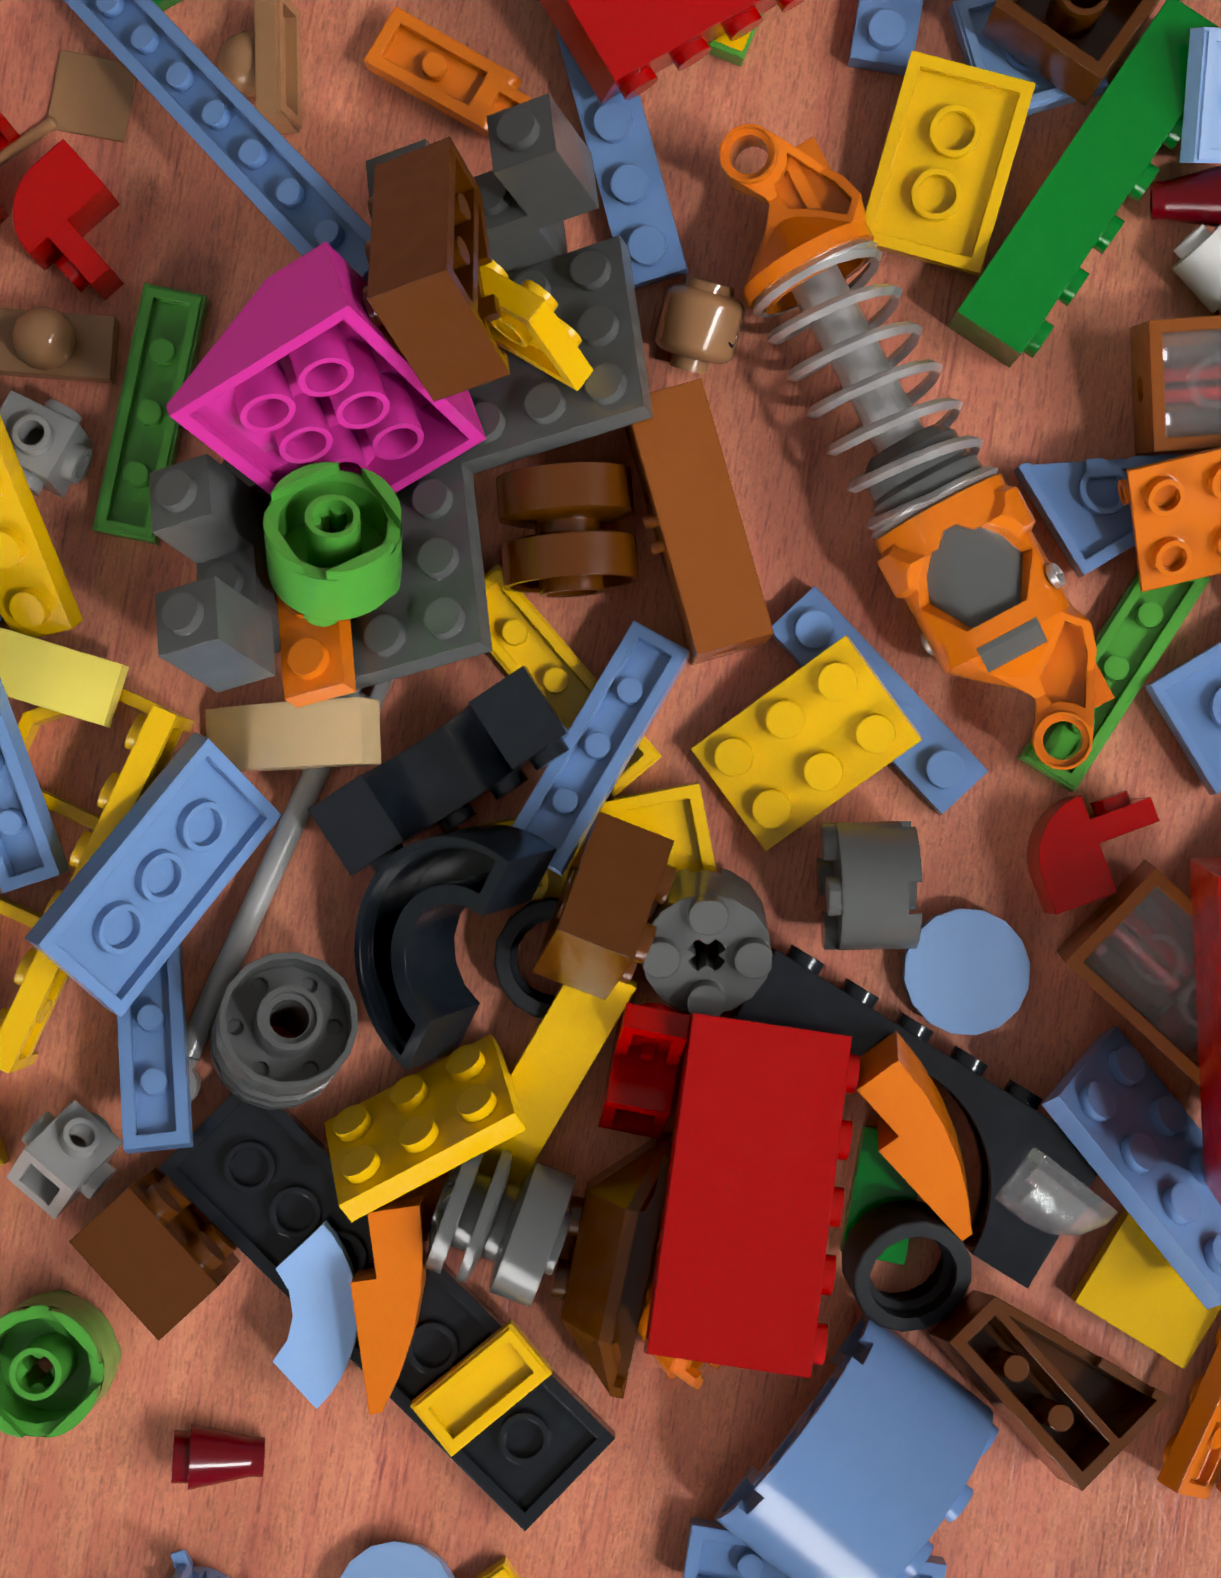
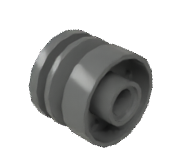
[209,952,359,1110]
[425,1149,576,1307]

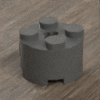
[816,821,922,950]
[643,868,773,1016]

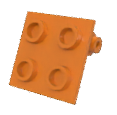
[1117,447,1221,592]

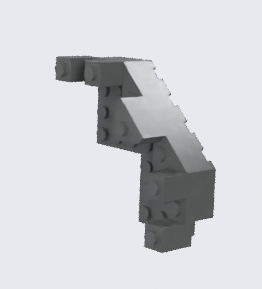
[149,93,653,692]

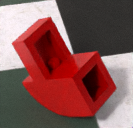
[13,139,124,300]
[1027,790,1160,915]
[598,1002,691,1139]

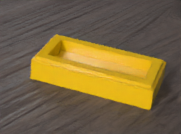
[410,1319,553,1457]

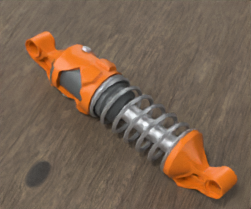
[719,123,1115,770]

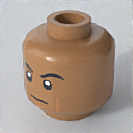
[654,275,745,375]

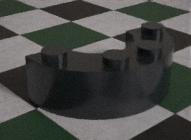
[308,666,570,876]
[354,824,557,1070]

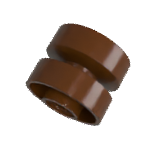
[496,462,639,598]

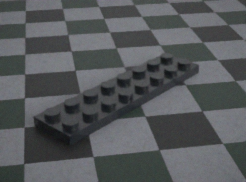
[158,1093,615,1531]

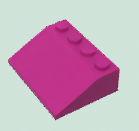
[166,241,487,495]

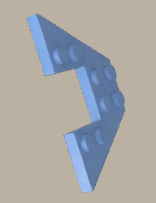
[1014,453,1221,795]

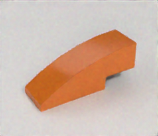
[857,1031,972,1241]
[350,1195,428,1415]

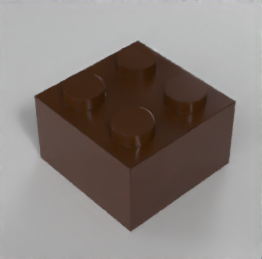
[981,0,1160,106]
[532,811,677,1000]
[69,1168,240,1341]

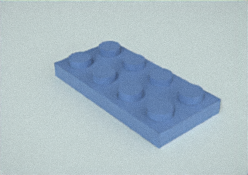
[25,732,282,1017]
[1041,1026,1221,1309]

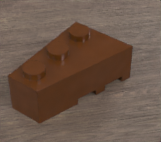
[362,136,510,402]
[929,1290,1173,1491]

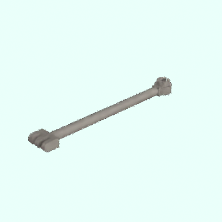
[187,680,393,1102]

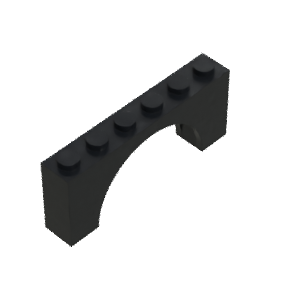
[729,945,1097,1289]

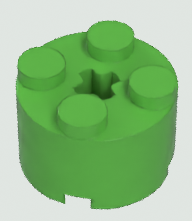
[263,462,402,627]
[0,1289,121,1439]

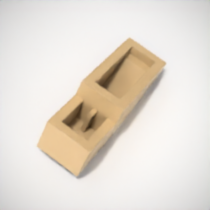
[206,697,381,772]

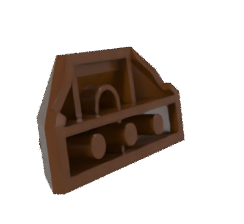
[551,1132,673,1399]

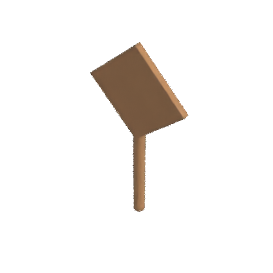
[0,50,137,166]

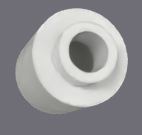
[1172,224,1221,313]

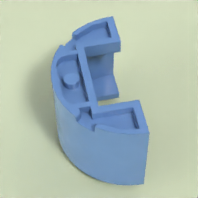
[713,1314,999,1578]

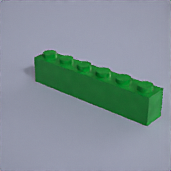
[947,0,1220,368]

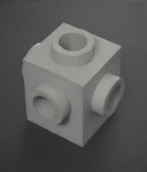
[0,390,94,498]
[6,1100,123,1219]

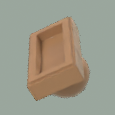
[217,0,302,134]
[0,306,119,384]

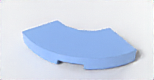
[272,1221,358,1409]

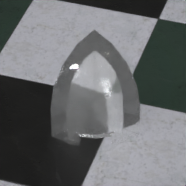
[994,1147,1118,1236]

